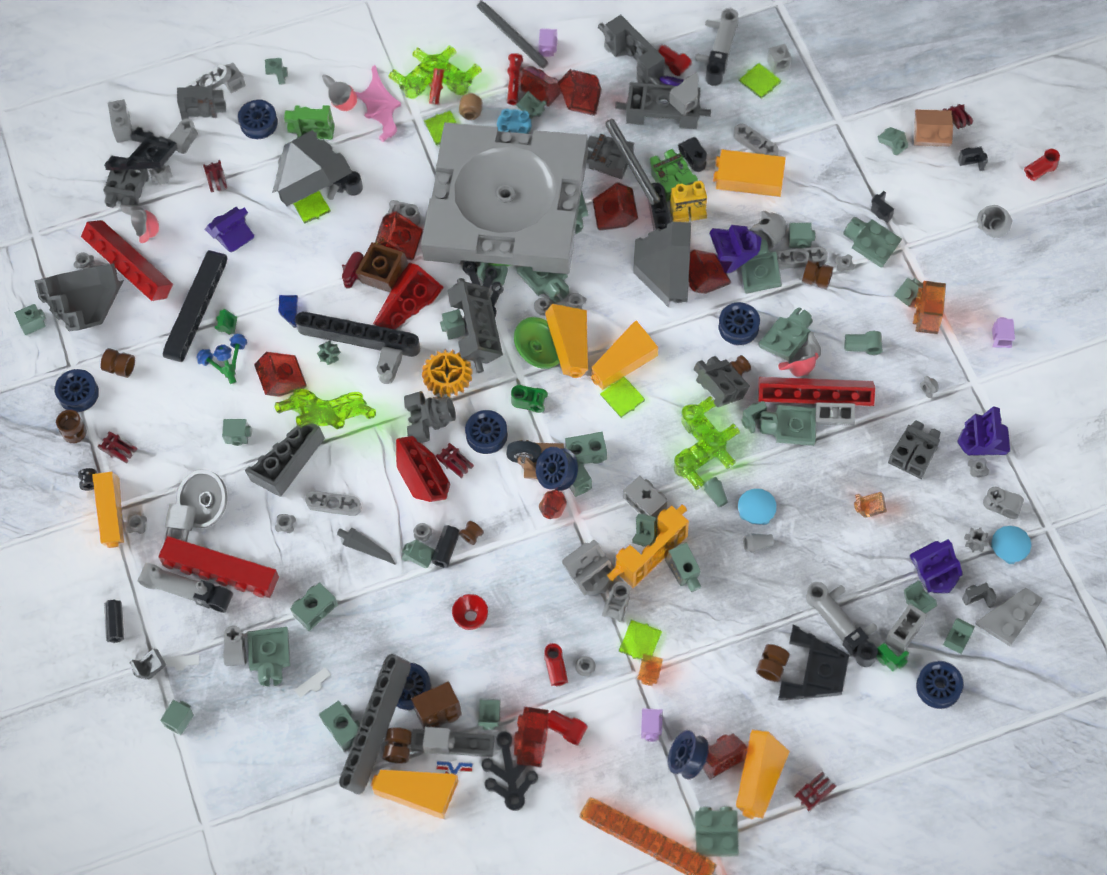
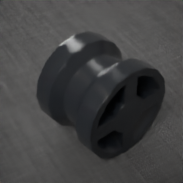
[78,468,97,491]

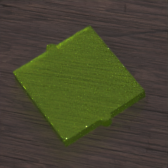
[739,63,781,99]
[424,110,457,145]
[293,191,331,224]
[600,376,645,418]
[619,620,662,663]

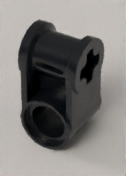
[678,136,707,172]

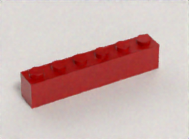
[81,220,173,301]
[758,377,875,406]
[158,536,279,598]

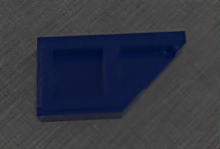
[278,295,298,328]

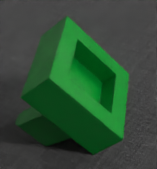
[214,309,238,335]

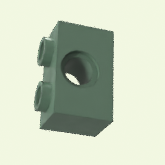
[290,582,338,631]
[319,700,360,752]

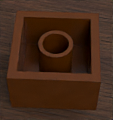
[356,242,409,292]
[411,681,462,730]

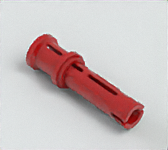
[507,53,524,105]

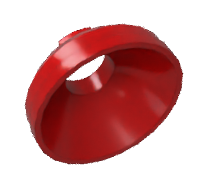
[452,594,488,630]

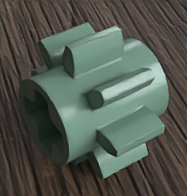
[316,341,341,365]

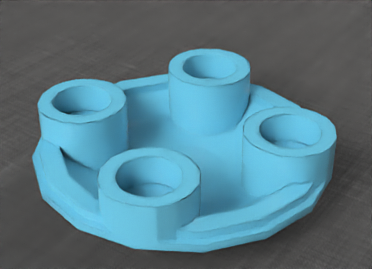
[497,109,532,134]
[738,489,777,525]
[991,526,1032,564]

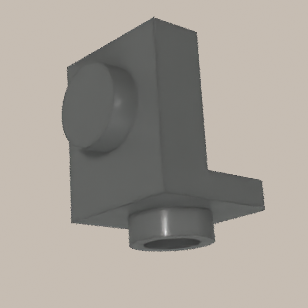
[962,582,996,608]
[129,649,166,680]

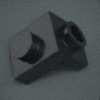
[958,146,988,171]
[871,190,894,223]

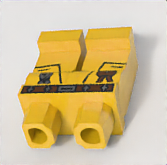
[670,181,707,222]

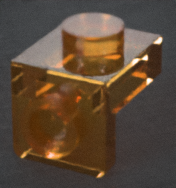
[854,492,887,518]
[637,653,664,686]

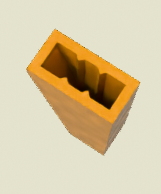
[545,304,588,378]
[591,320,658,390]
[92,471,124,548]
[736,729,790,819]
[371,769,459,819]

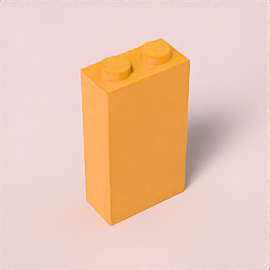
[713,149,786,197]

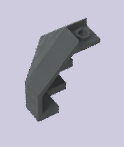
[271,130,352,207]
[633,222,691,308]
[34,263,124,332]

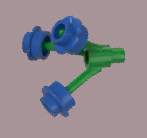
[196,334,248,385]

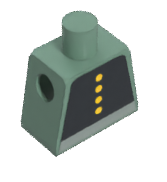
[665,542,702,592]

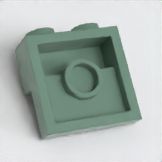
[695,806,739,857]

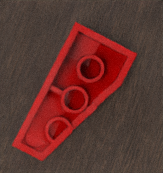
[373,263,444,330]

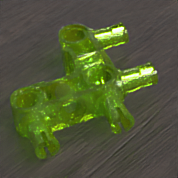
[388,45,482,99]
[274,388,376,430]
[674,396,740,490]

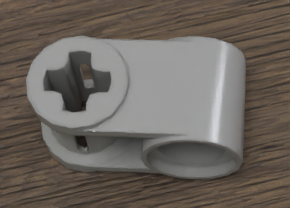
[168,118,198,154]
[384,200,421,227]
[376,347,402,384]
[983,487,1024,519]
[602,582,630,623]
[223,626,247,666]

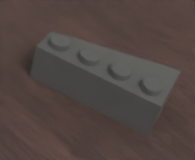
[245,419,325,497]

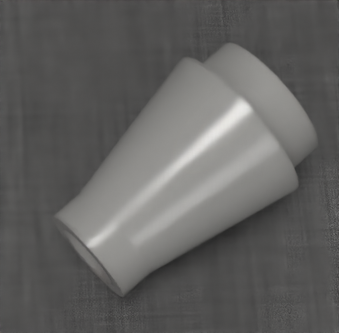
[743,533,774,553]

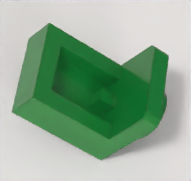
[877,643,909,672]

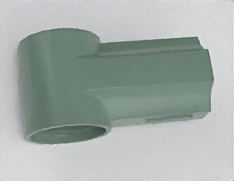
[844,331,883,355]

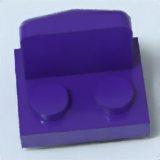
[204,206,254,253]
[709,225,762,274]
[957,406,1010,456]
[910,539,963,593]

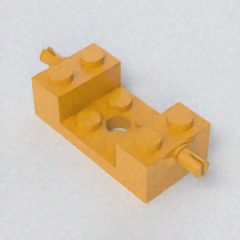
[607,504,689,588]

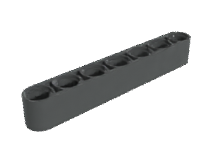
[339,654,411,794]

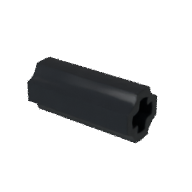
[432,525,459,568]
[104,599,124,643]

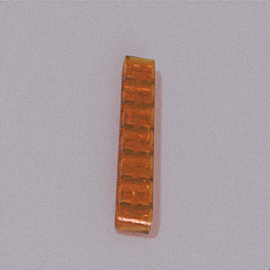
[579,797,717,875]

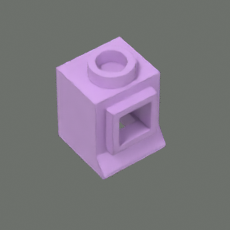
[539,29,558,57]
[992,317,1015,348]
[641,709,663,742]

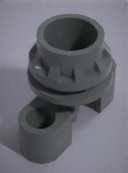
[404,391,456,443]

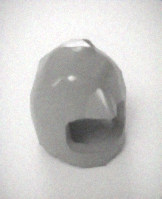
[977,204,1013,238]
[749,211,787,249]

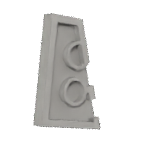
[976,588,1043,647]

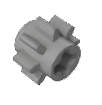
[149,165,173,185]
[964,527,990,552]

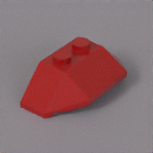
[396,436,450,502]

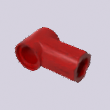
[658,45,692,76]
[1024,149,1060,181]
[544,643,568,687]
[544,709,588,745]

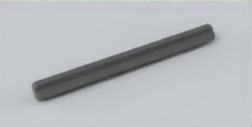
[477,0,549,69]
[605,119,660,205]

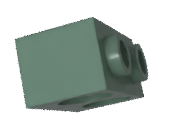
[565,431,607,465]

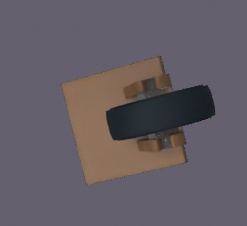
[506,440,564,479]

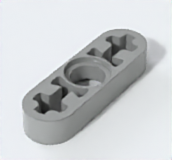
[186,65,231,89]
[734,124,778,156]
[777,247,828,269]
[305,491,362,516]

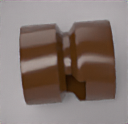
[802,260,834,290]
[100,348,135,378]
[56,410,87,443]
[755,644,790,682]
[382,728,412,764]

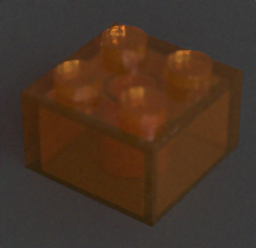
[913,281,946,334]

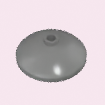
[177,470,227,528]

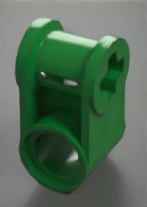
[511,385,548,413]

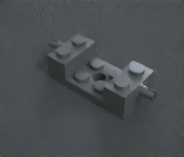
[598,14,665,85]
[615,82,711,129]
[447,278,503,373]

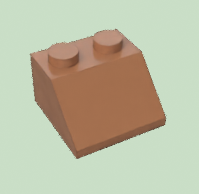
[913,109,953,147]

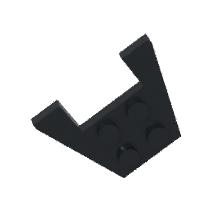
[104,127,178,170]
[778,625,849,701]

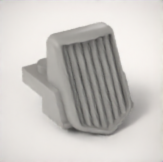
[562,540,614,596]

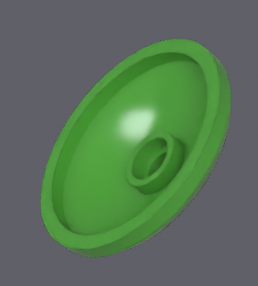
[514,317,560,369]

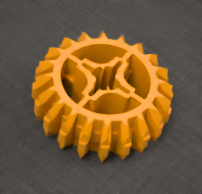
[422,349,473,397]

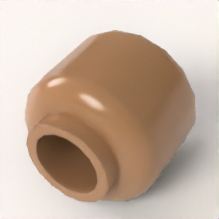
[459,93,483,120]

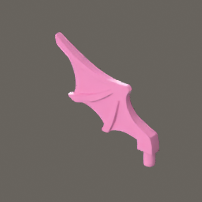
[355,65,401,142]

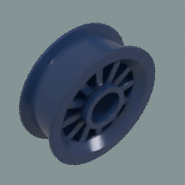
[237,99,278,140]
[718,302,760,345]
[54,369,99,412]
[465,410,508,454]
[536,447,578,491]
[916,661,964,709]
[396,663,432,710]
[668,730,709,780]

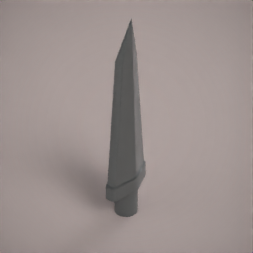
[337,527,396,565]

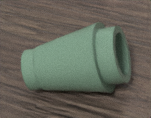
[703,477,728,508]

